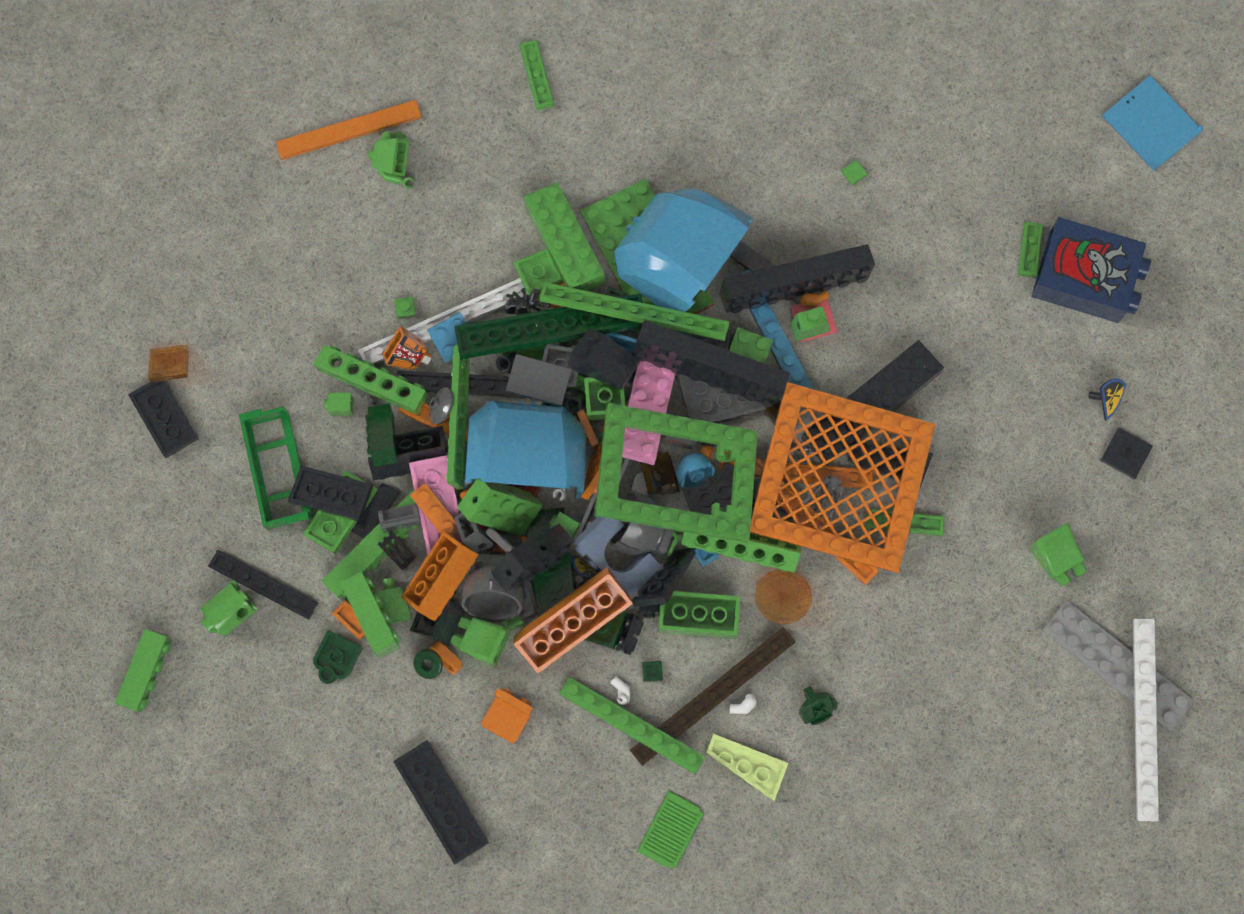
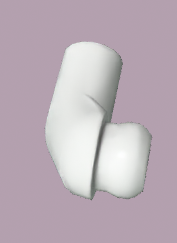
[611,676,630,705]
[729,694,757,714]

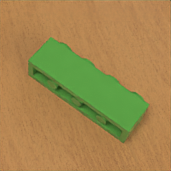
[115,629,172,713]

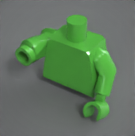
[368,131,415,188]

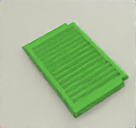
[637,791,704,869]

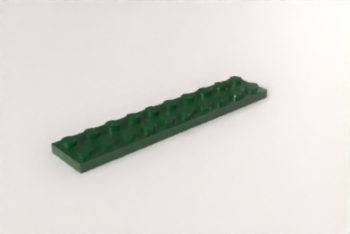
[454,293,643,360]

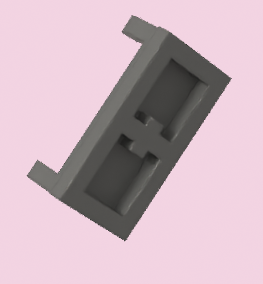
[378,503,422,532]

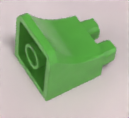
[1029,523,1087,587]
[451,616,511,669]

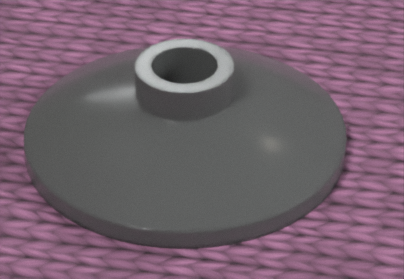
[429,387,453,425]

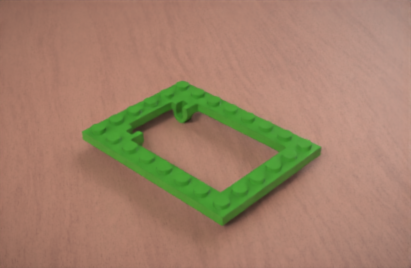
[595,403,758,543]

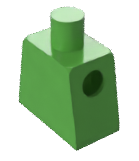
[790,306,830,342]
[375,578,413,623]

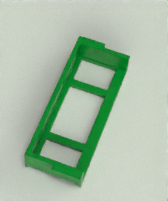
[239,406,313,530]

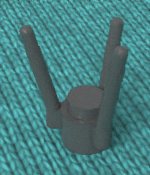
[802,475,843,518]

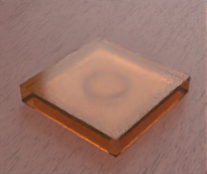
[148,345,189,382]

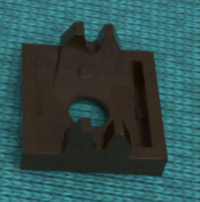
[640,452,680,494]

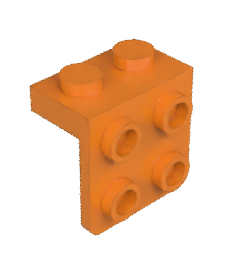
[481,688,534,743]

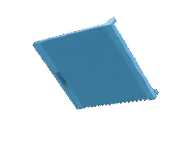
[1102,76,1204,171]

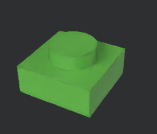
[394,297,416,319]

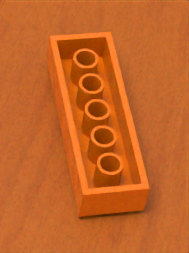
[513,567,633,673]

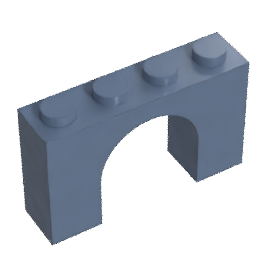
[573,517,662,597]

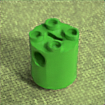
[200,580,259,637]

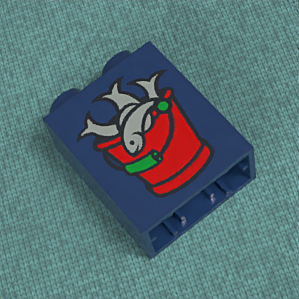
[1031,217,1151,323]

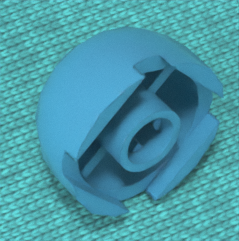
[676,453,716,488]

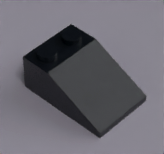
[569,328,640,390]

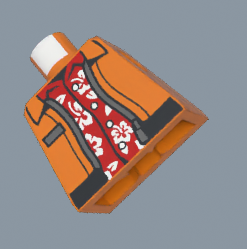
[382,326,431,370]

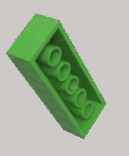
[524,182,605,291]

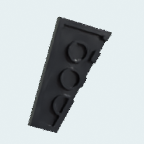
[848,443,933,488]
[682,477,761,515]
[632,548,696,607]

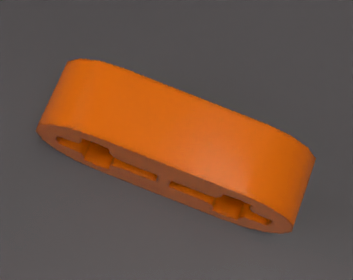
[429,641,463,674]

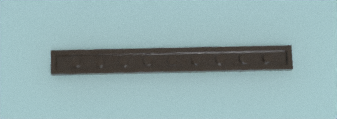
[630,627,796,766]

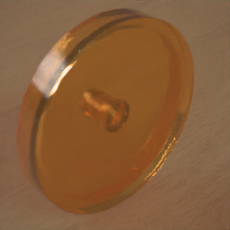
[755,570,812,624]

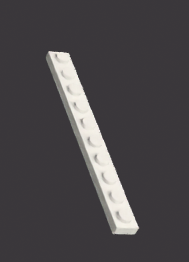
[358,278,528,365]
[1133,619,1159,821]

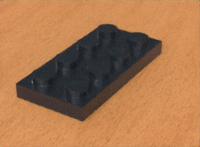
[128,376,199,459]
[288,466,373,522]

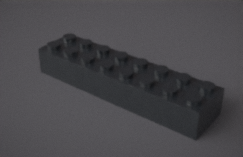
[720,244,875,314]
[632,320,790,408]
[801,340,944,466]

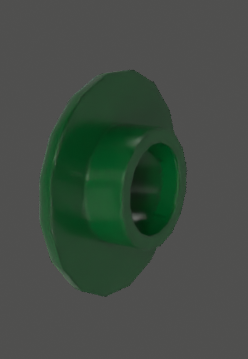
[413,649,443,679]

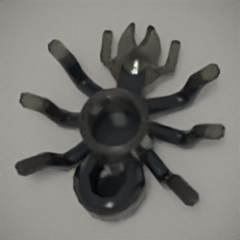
[505,288,551,315]

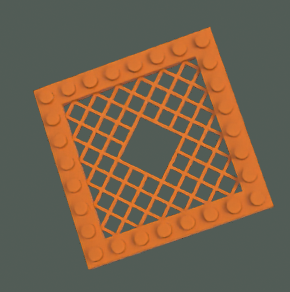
[750,382,935,573]

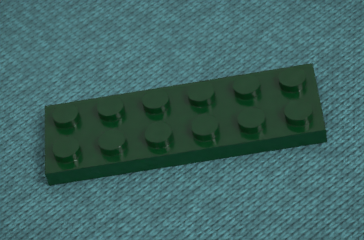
[527,507,574,617]

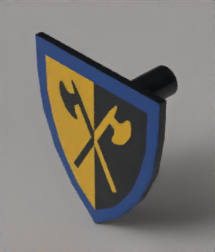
[1088,378,1126,421]
[571,555,600,589]

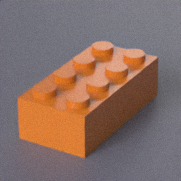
[401,532,478,621]

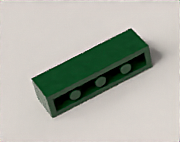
[365,403,398,467]

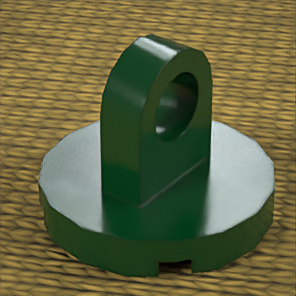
[799,686,838,725]

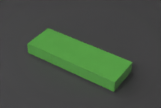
[1018,221,1044,278]

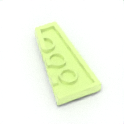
[706,734,788,801]

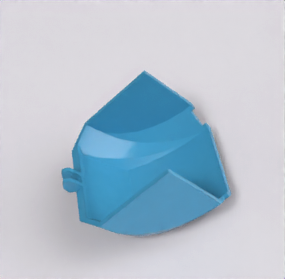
[614,188,753,312]
[463,401,586,499]

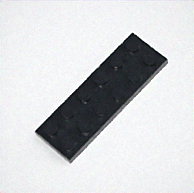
[393,740,489,865]

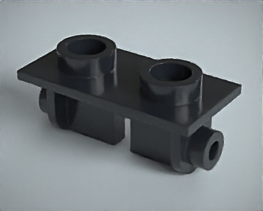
[615,614,644,655]

